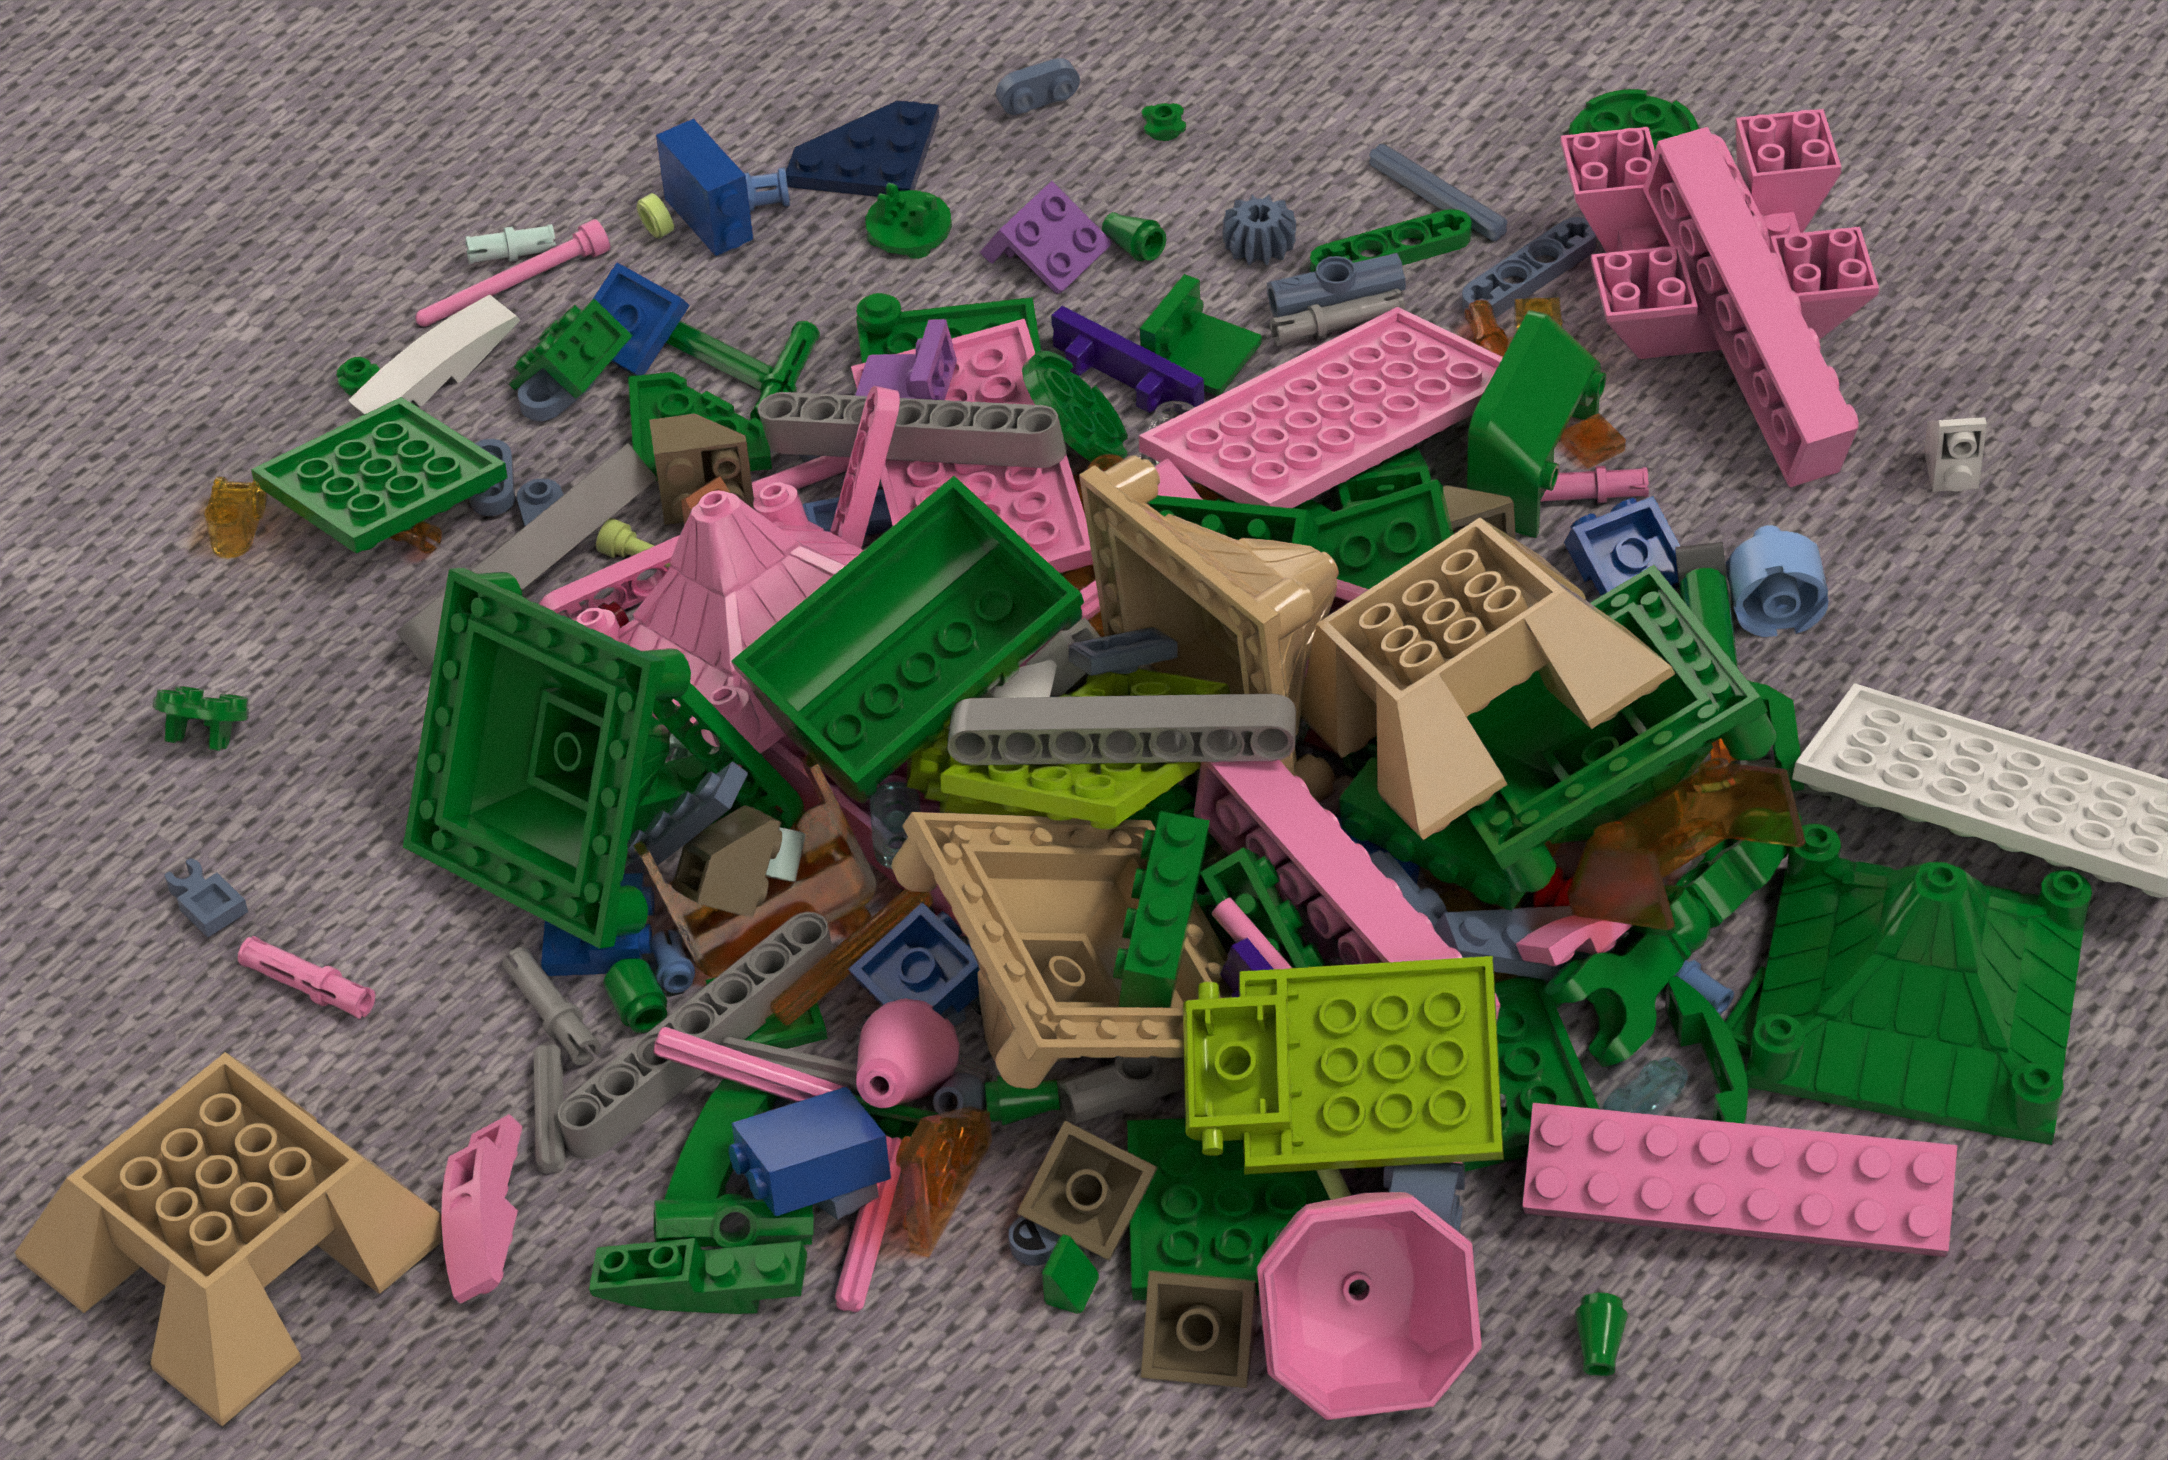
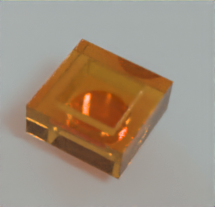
[1561,413,1626,469]

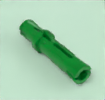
[750,321,820,421]

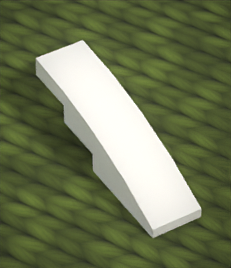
[348,294,520,415]

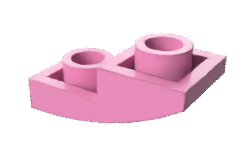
[1516,914,1632,966]

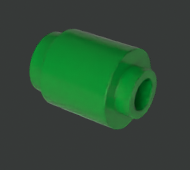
[603,959,668,1033]

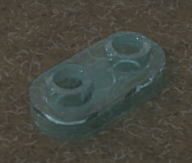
[870,782,921,869]
[1602,1057,1688,1115]

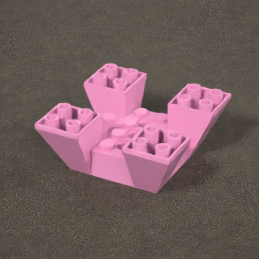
[1560,109,1879,359]

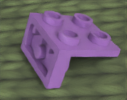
[980,181,1112,294]
[855,319,957,400]

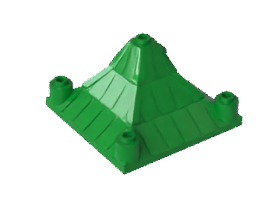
[1465,565,1777,892]
[403,568,691,949]
[1746,824,2092,1145]

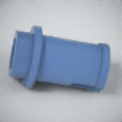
[650,930,696,993]
[1674,960,1734,1015]

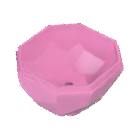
[1257,1192,1482,1420]

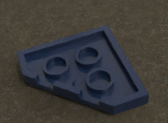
[786,100,940,197]

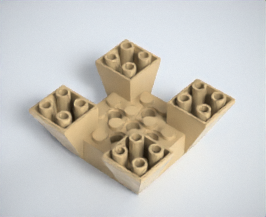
[1301,517,1675,840]
[15,1052,443,1426]

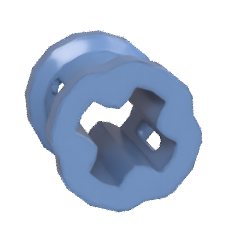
[744,167,790,211]

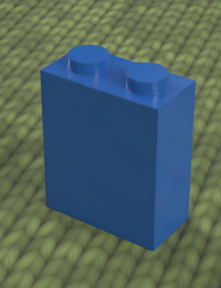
[656,118,753,256]
[728,1086,891,1216]

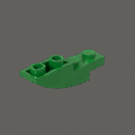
[589,1238,808,1314]

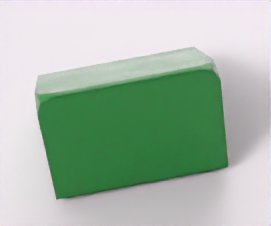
[1042,1234,1099,1314]

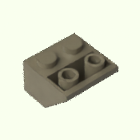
[649,414,755,525]
[671,805,782,918]

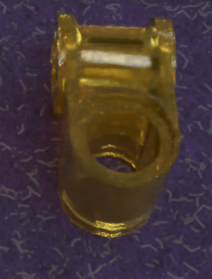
[204,476,267,559]

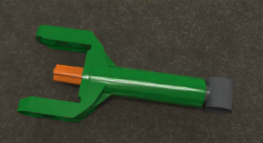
[1675,542,1804,793]

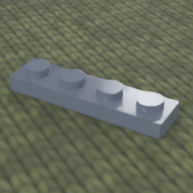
[624,761,748,877]

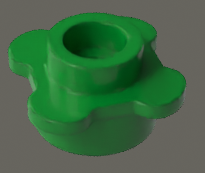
[1142,103,1186,141]

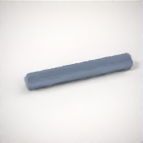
[1369,144,1508,241]

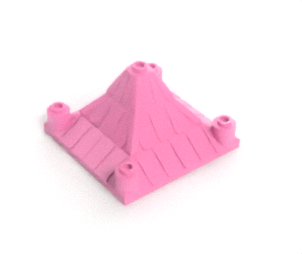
[575,482,864,767]

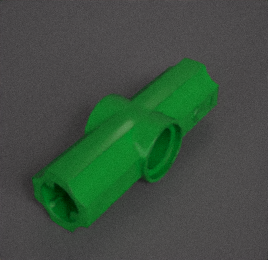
[653,1193,814,1248]

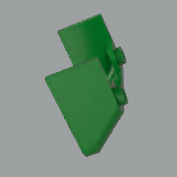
[1467,310,1607,538]

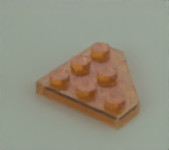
[896,1106,992,1258]

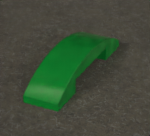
[1665,976,1748,1124]
[664,1078,778,1200]

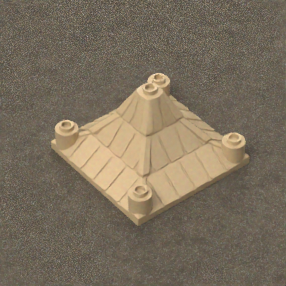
[1079,455,1339,803]
[891,812,1233,1089]

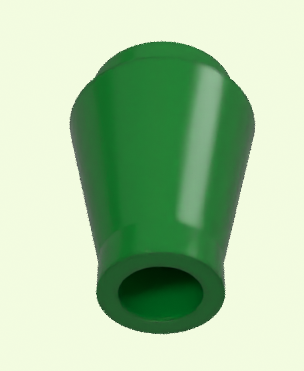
[1102,212,1166,261]
[985,1075,1060,1126]
[1575,1293,1628,1376]

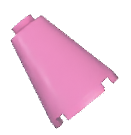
[856,998,960,1108]

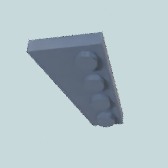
[1435,904,1614,981]

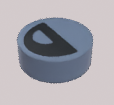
[1009,1216,1061,1266]

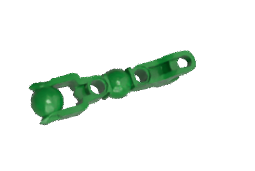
[1545,805,1802,1068]

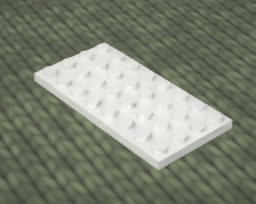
[1792,683,2168,898]

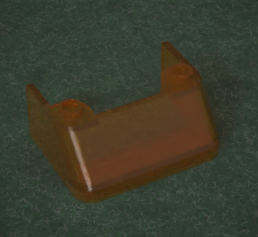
[633,755,876,978]
[1567,758,1806,930]

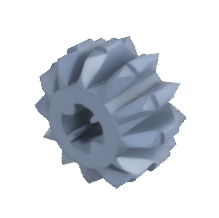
[1222,194,1296,266]

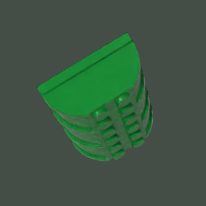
[731,476,1084,803]

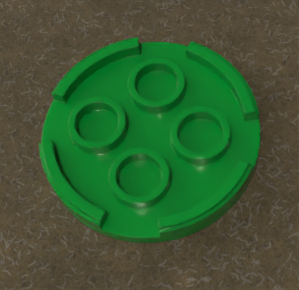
[1569,89,1699,150]
[1022,351,1128,468]

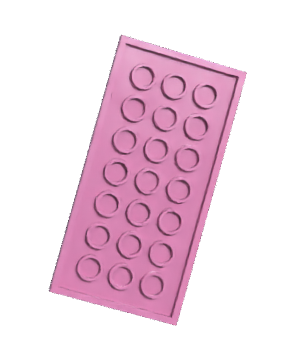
[1139,307,1503,508]
[851,319,1093,573]

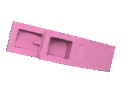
[441,1114,523,1304]

